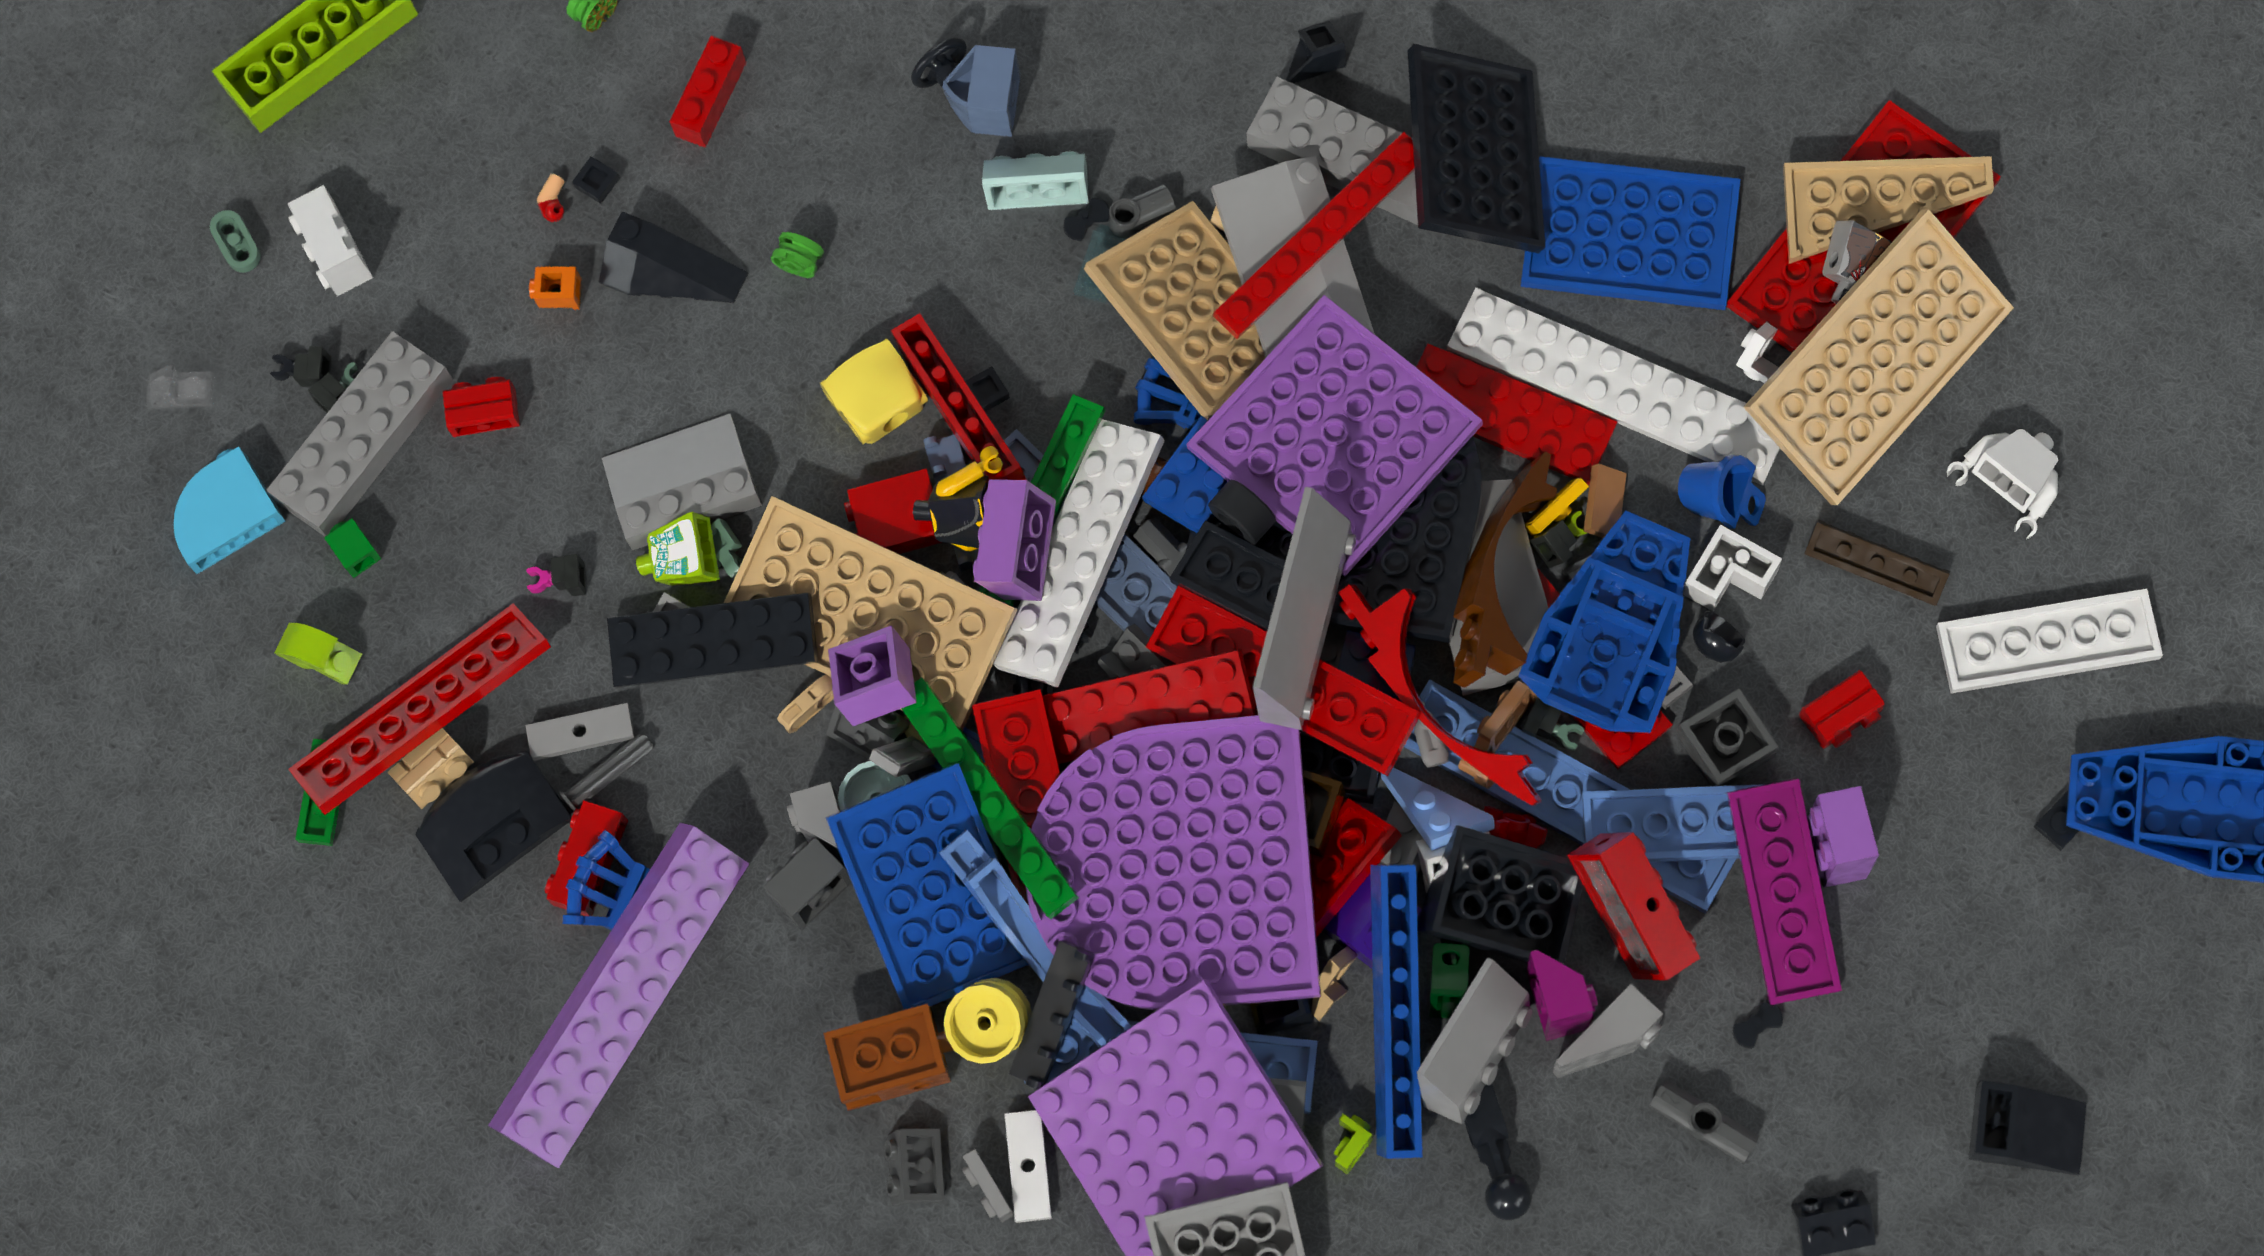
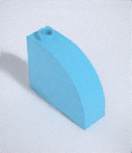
[174,446,285,574]

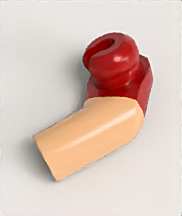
[537,174,565,222]

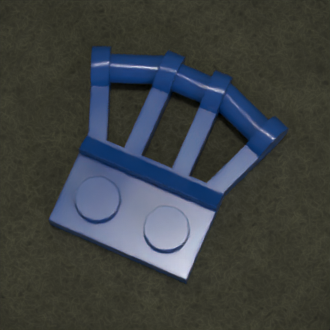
[1134,357,1201,429]
[562,830,650,931]

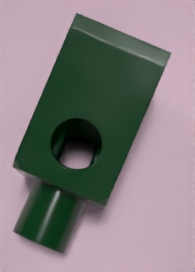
[1429,938,1469,1018]

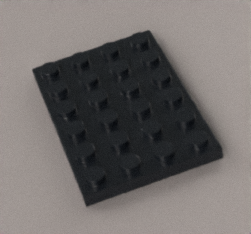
[1407,44,1545,254]

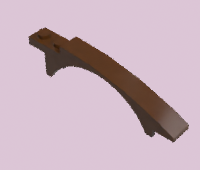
[1453,451,1557,688]

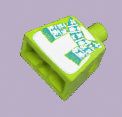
[636,512,720,585]

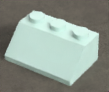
[982,151,1089,210]

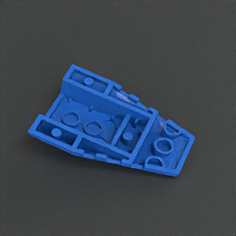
[1518,510,1690,733]

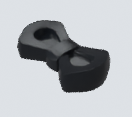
[1063,198,1110,241]
[1733,1002,1783,1049]

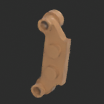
[1458,681,1540,789]

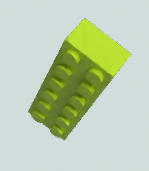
[212,0,418,133]

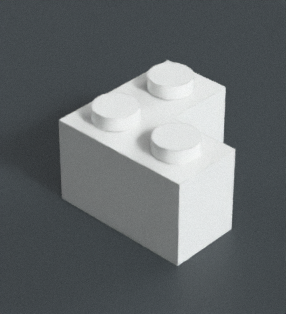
[1683,525,1782,611]

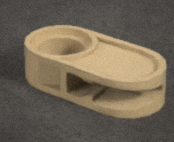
[777,675,834,733]

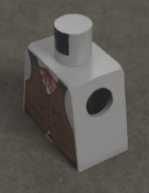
[1822,220,1892,304]

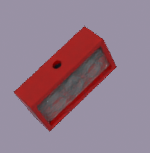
[1567,832,1700,980]

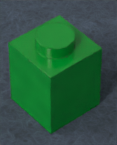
[324,518,382,578]

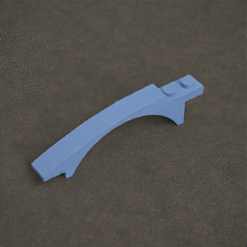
[939,830,1132,1048]

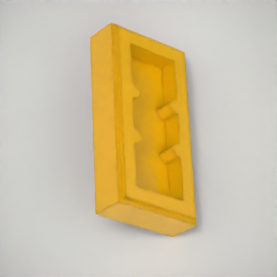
[1525,478,1589,536]

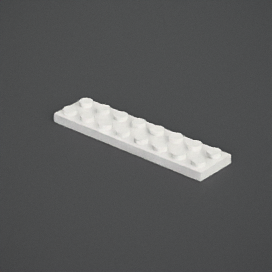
[994,419,1165,687]

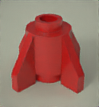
[1484,806,1548,849]

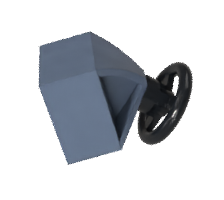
[911,38,1021,137]

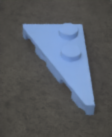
[1380,767,1495,851]

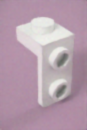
[1736,322,1779,383]

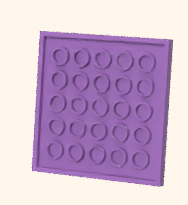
[1186,295,1483,577]
[1028,979,1324,1256]

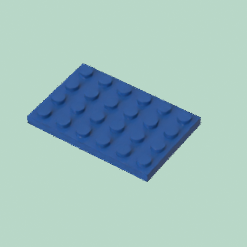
[1521,156,1741,310]
[825,763,1028,1010]

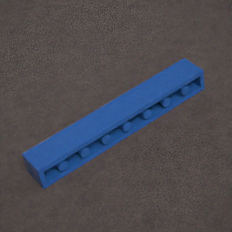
[1370,864,1422,1159]

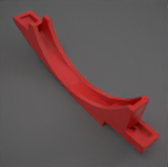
[1338,584,1542,806]

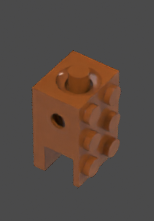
[823,1003,954,1111]

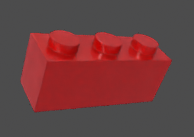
[669,36,747,148]
[545,800,628,916]

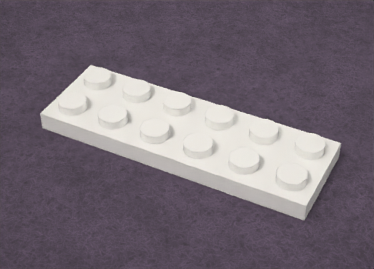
[1936,589,2163,693]

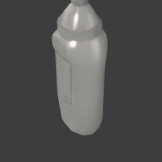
[1414,701,1449,768]

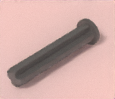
[558,733,653,813]

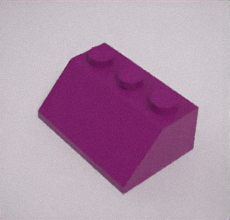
[1526,950,1598,1041]

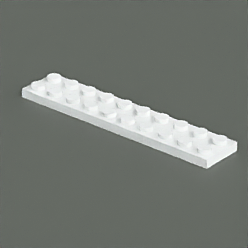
[1447,288,1780,486]

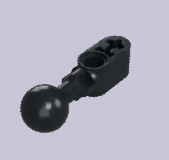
[1464,1084,1532,1220]

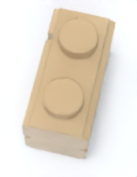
[387,728,474,809]

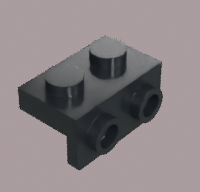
[1791,1189,1876,1256]

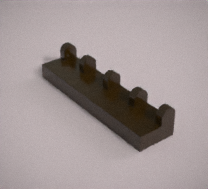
[1804,520,1950,606]

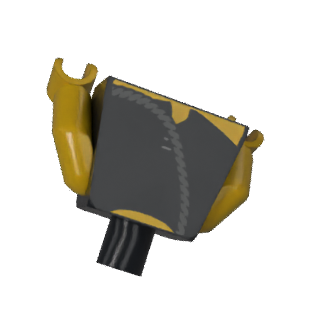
[913,446,1003,551]

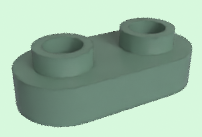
[210,210,261,273]

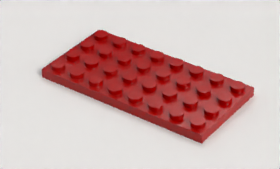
[1726,100,2001,353]

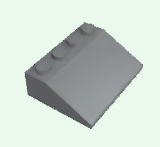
[602,413,762,551]
[1144,1182,1305,1256]

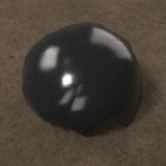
[1693,611,1745,663]

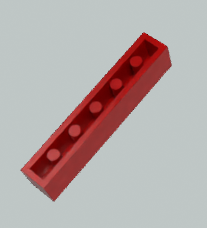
[891,313,1026,480]

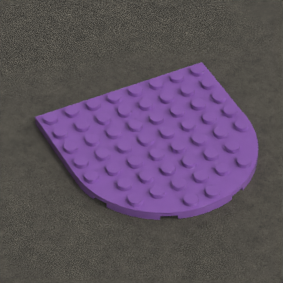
[1025,715,1321,1010]

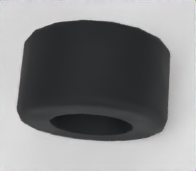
[1208,479,1276,545]

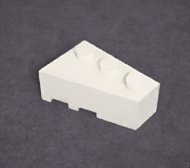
[288,185,373,296]

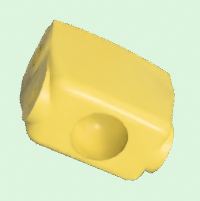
[820,339,928,445]

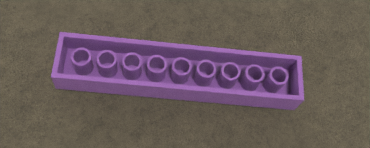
[488,823,749,1168]

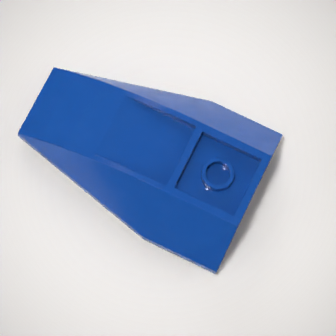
[2066,736,2264,883]

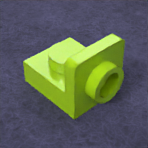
[1334,1114,1373,1175]

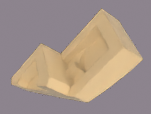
[1312,946,1358,1021]

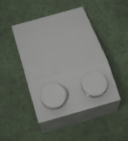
[1553,984,1663,1078]

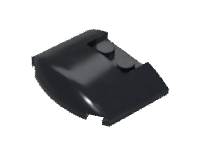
[415,752,572,902]

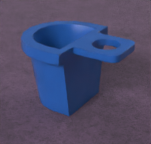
[1678,455,1766,529]

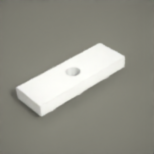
[1005,1110,1052,1223]

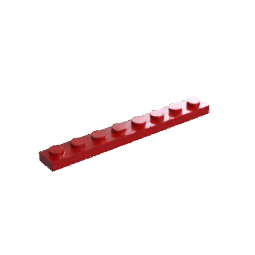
[1213,132,1415,339]

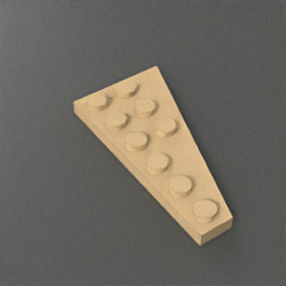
[1783,156,1994,264]

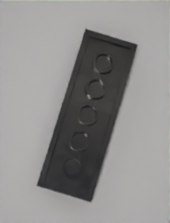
[607,593,818,687]

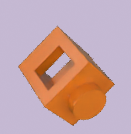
[529,267,581,309]

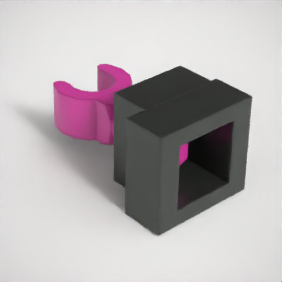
[526,554,586,596]

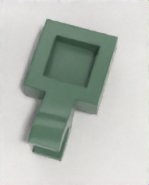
[711,518,743,578]

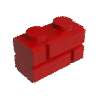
[442,377,520,437]
[1799,670,1885,749]

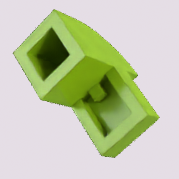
[274,623,362,685]

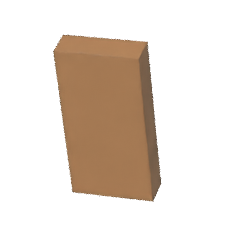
[1583,464,1627,538]

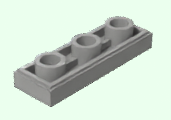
[525,703,635,761]

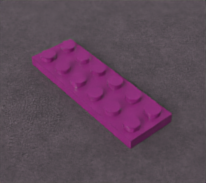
[1726,778,1842,1005]

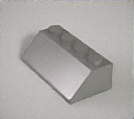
[1417,958,1533,1124]

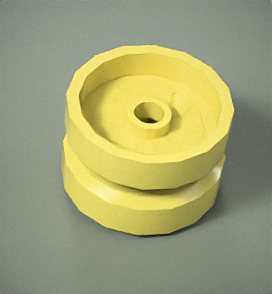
[944,978,1032,1064]

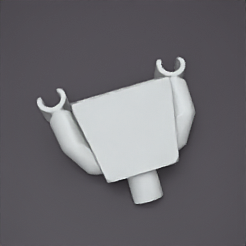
[1947,429,2058,539]

